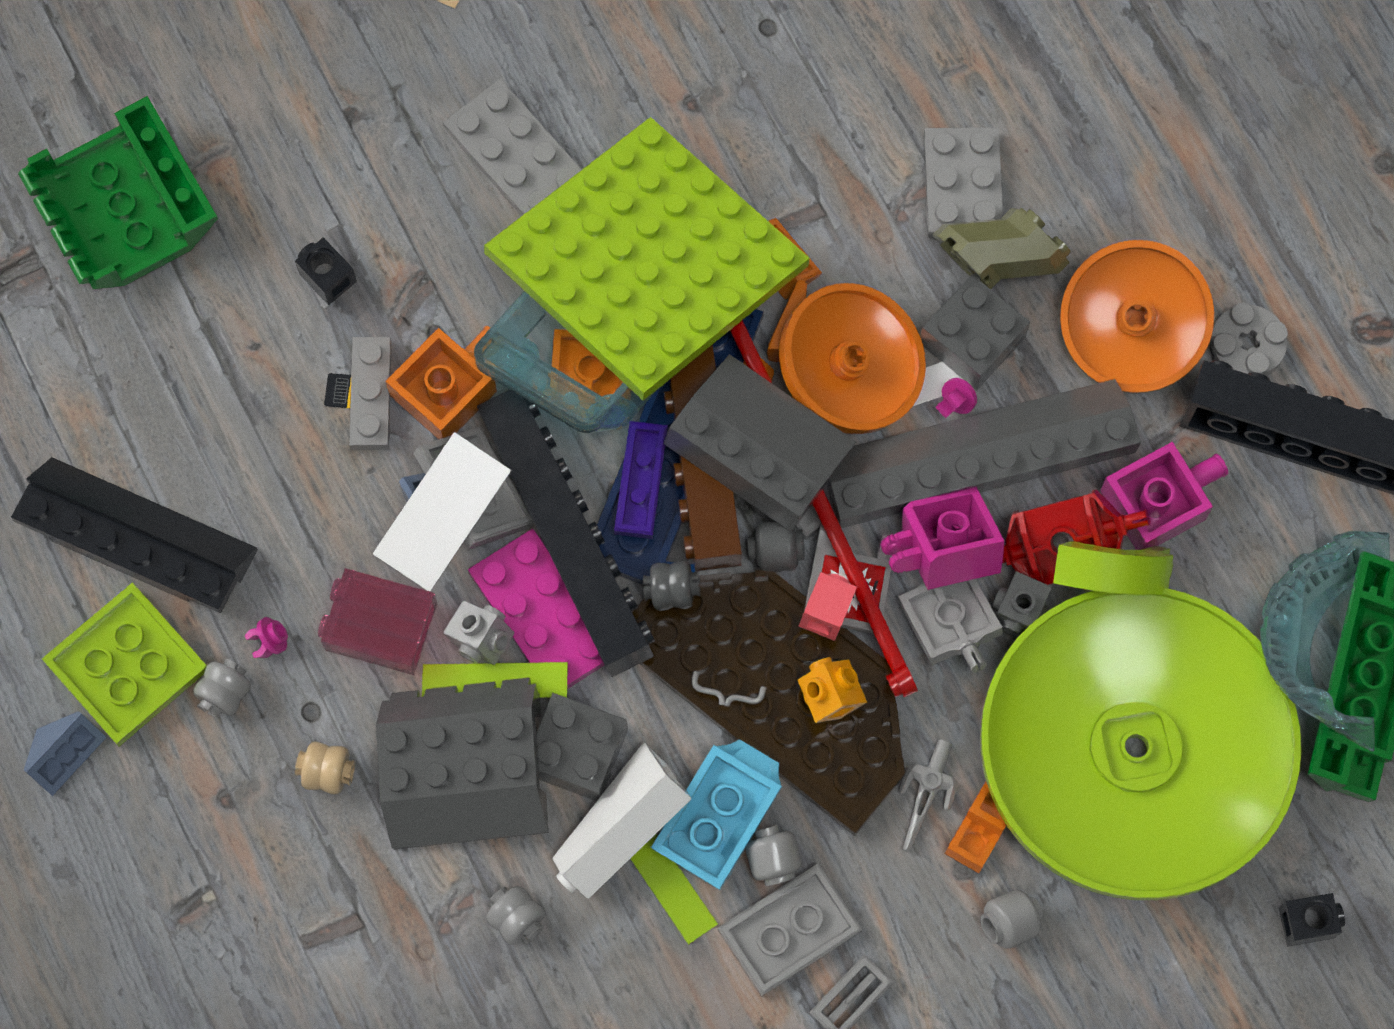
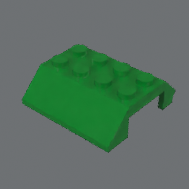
[18,96,218,290]

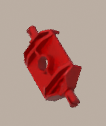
[1002,489,1150,585]

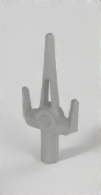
[898,740,958,852]

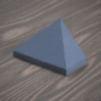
[24,711,107,796]

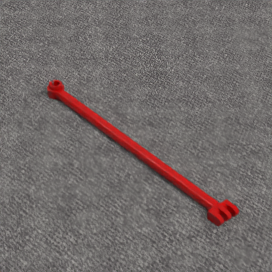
[730,320,918,697]

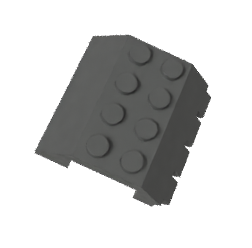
[376,678,549,850]

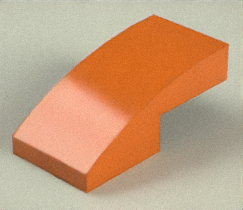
[945,781,1007,873]

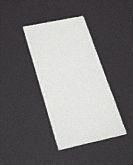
[373,432,511,592]

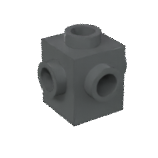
[992,571,1052,638]

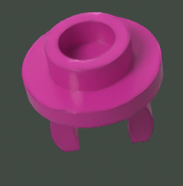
[936,378,977,419]
[245,617,288,658]

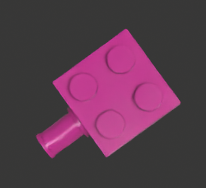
[1100,442,1228,550]

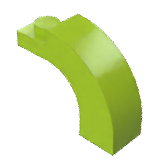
[1053,541,1173,595]

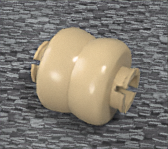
[295,742,355,794]

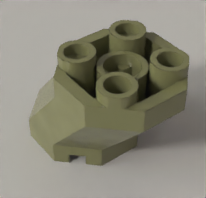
[932,208,1071,289]

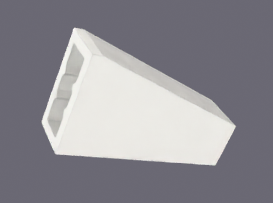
[552,742,692,899]

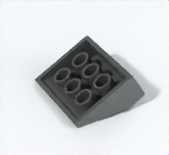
[664,354,856,532]

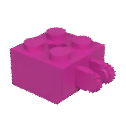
[880,487,1004,590]

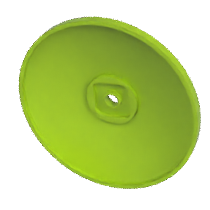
[980,588,1301,900]

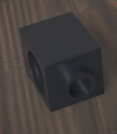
[295,237,357,305]
[1279,893,1345,947]

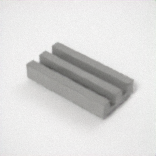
[809,954,894,1029]

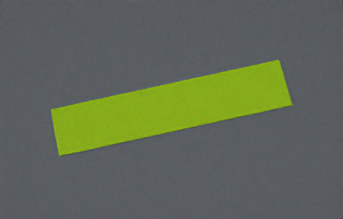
[422,662,568,698]
[630,834,718,944]

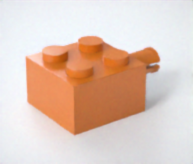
[385,326,503,439]

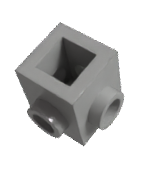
[443,601,515,665]

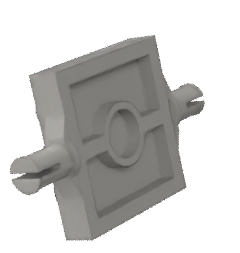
[898,569,1003,673]

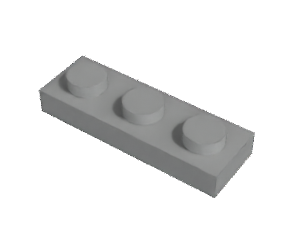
[349,337,392,450]

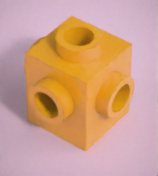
[797,657,867,723]

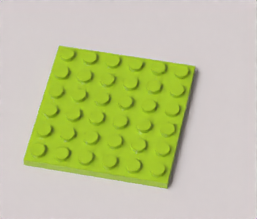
[484,117,810,401]

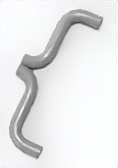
[692,671,766,706]

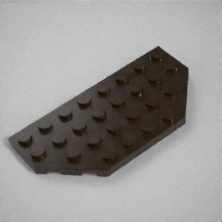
[632,570,905,836]

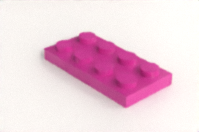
[468,528,604,689]

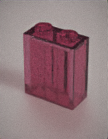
[318,568,438,675]

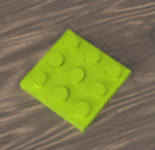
[42,582,207,747]

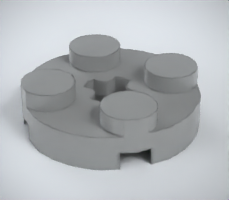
[1210,303,1288,376]

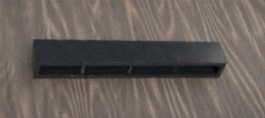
[477,385,655,677]

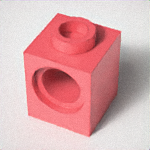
[799,572,857,641]

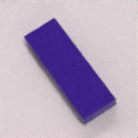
[614,421,668,539]

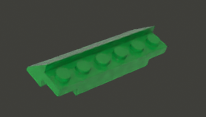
[1308,551,1394,802]

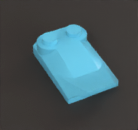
[651,739,782,890]

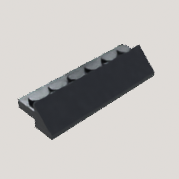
[11,457,258,613]

